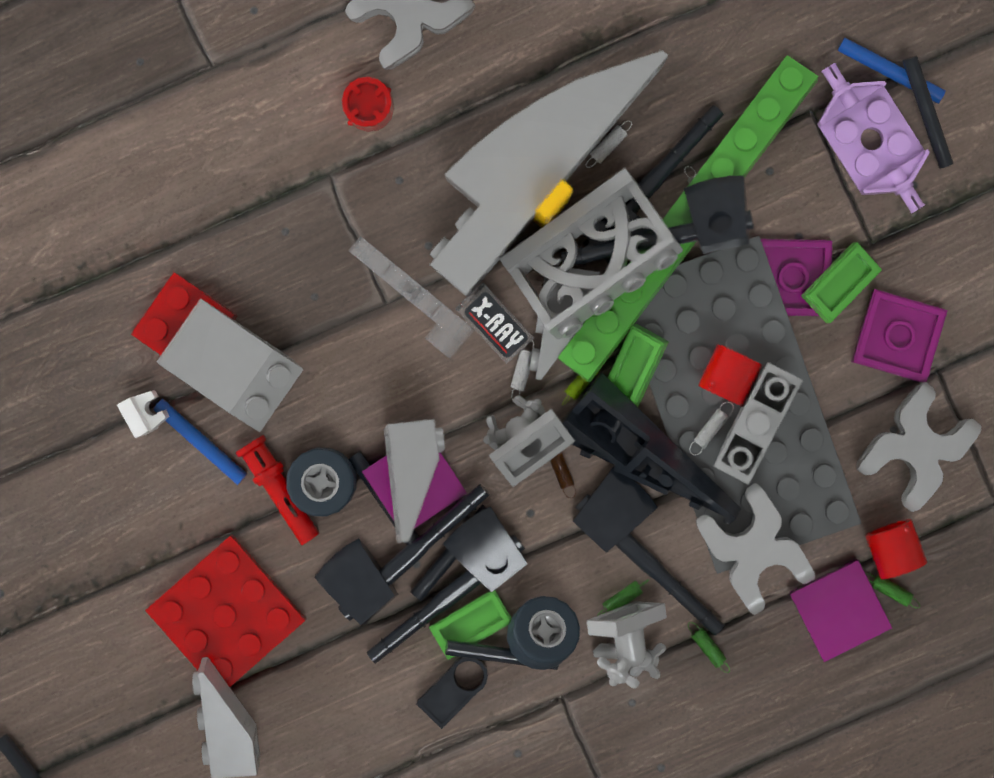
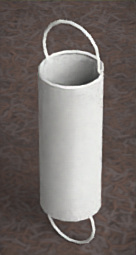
[586,121,632,168]
[510,339,534,400]
[689,402,734,455]

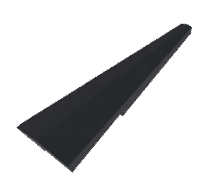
[561,373,741,525]

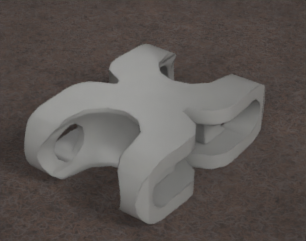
[345,0,476,70]
[856,382,981,512]
[696,483,815,615]

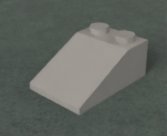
[157,299,304,432]
[384,419,445,543]

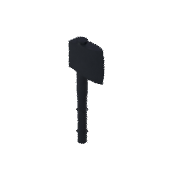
[582,105,724,267]
[561,175,754,266]
[572,466,725,636]
[314,484,490,625]
[367,506,527,664]

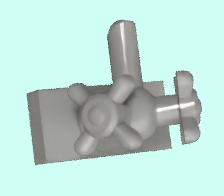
[483,395,575,487]
[587,601,667,688]

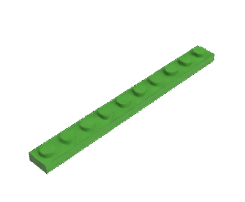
[558,55,818,383]

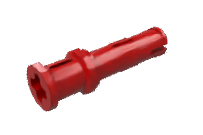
[235,434,320,545]

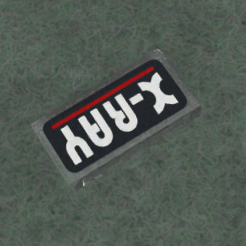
[455,283,534,364]

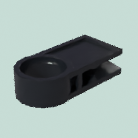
[416,657,488,729]

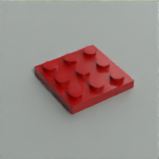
[145,535,307,687]

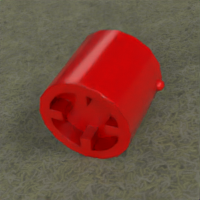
[342,77,394,132]
[698,344,763,407]
[864,519,928,579]

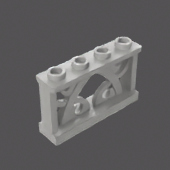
[500,168,683,339]

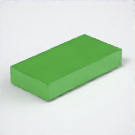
[801,242,882,323]
[608,324,669,407]
[429,590,512,660]

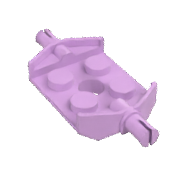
[817,63,930,214]

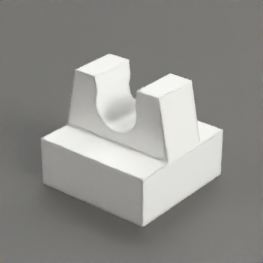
[117,390,170,438]

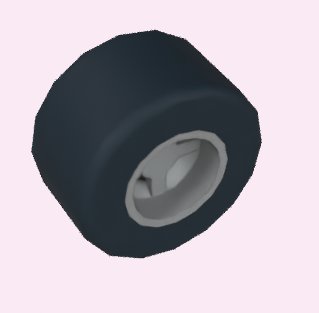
[286,448,357,517]
[507,596,580,670]

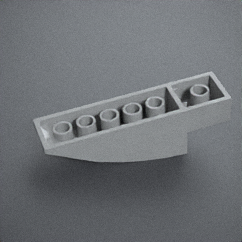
[430,50,668,298]

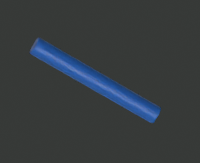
[837,37,946,104]
[153,399,247,485]

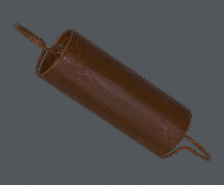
[550,452,576,498]

